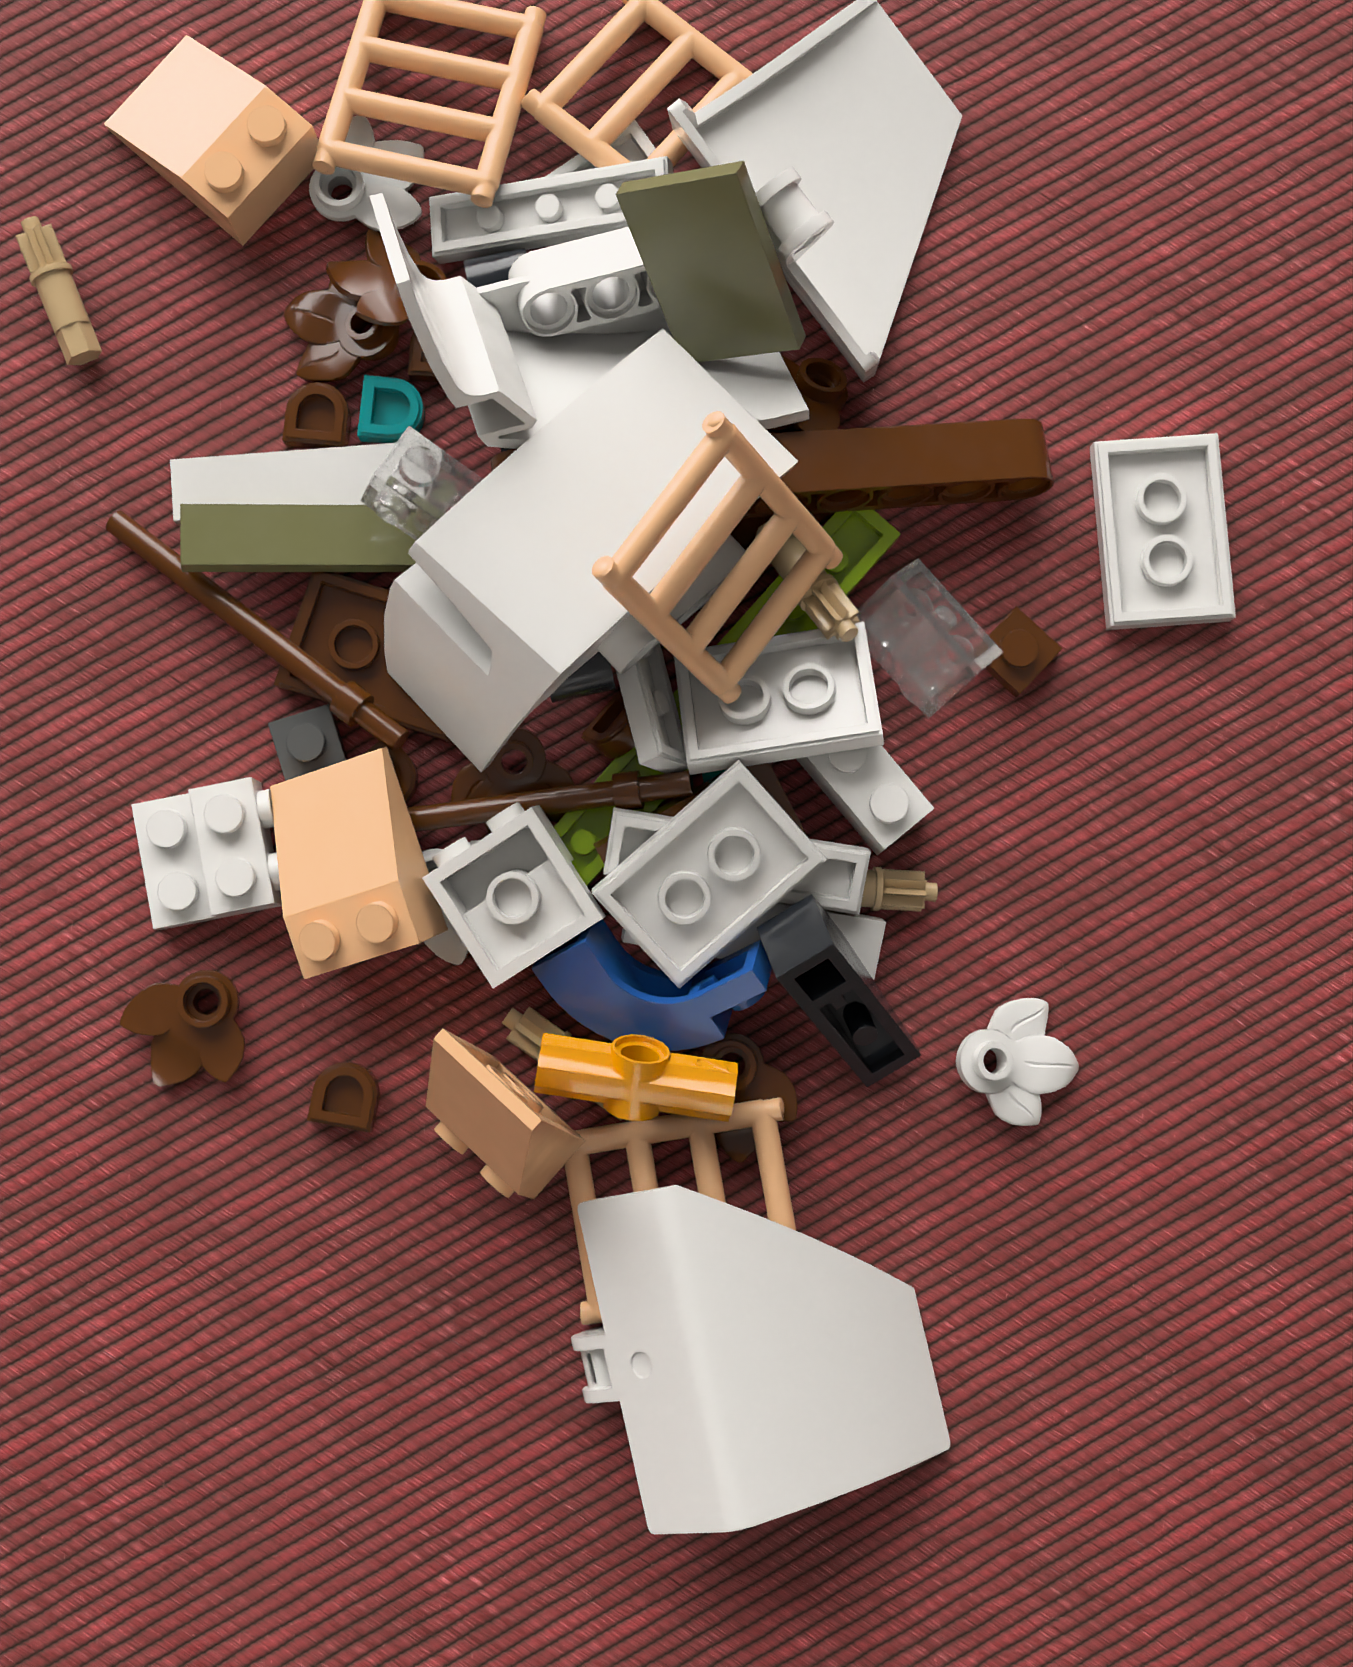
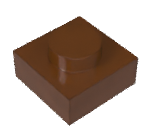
[970,606,1063,697]

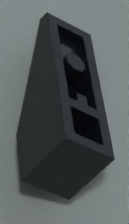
[756,894,922,1087]

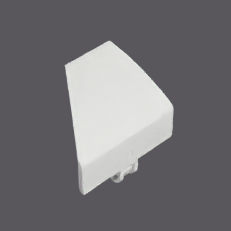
[667,0,962,382]
[571,1185,950,1535]

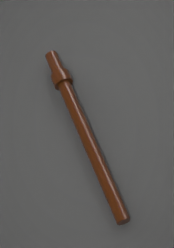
[106,510,409,752]
[407,770,694,832]

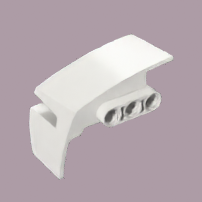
[369,193,809,449]
[384,328,798,772]

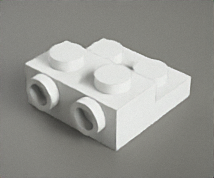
[131,777,282,930]
[422,802,606,989]

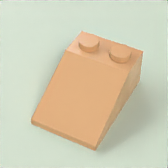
[104,35,318,246]
[270,747,448,979]
[426,1029,585,1199]

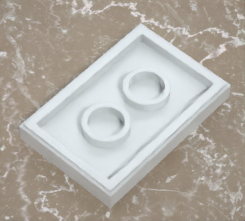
[1090,433,1236,630]
[674,622,884,775]
[592,760,827,989]

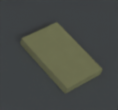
[615,161,806,362]

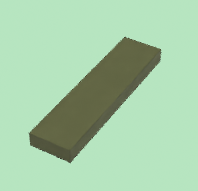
[180,504,438,572]

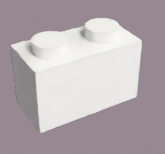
[797,745,934,855]

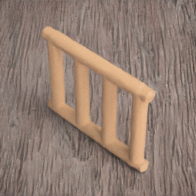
[312,0,547,208]
[521,0,753,168]
[592,411,843,704]
[564,1097,796,1325]

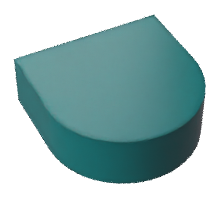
[357,375,425,444]

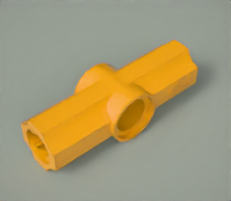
[534,1033,738,1122]

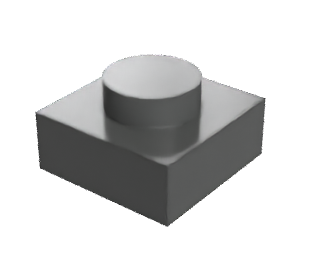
[268,704,348,781]

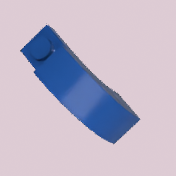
[532,919,772,1051]

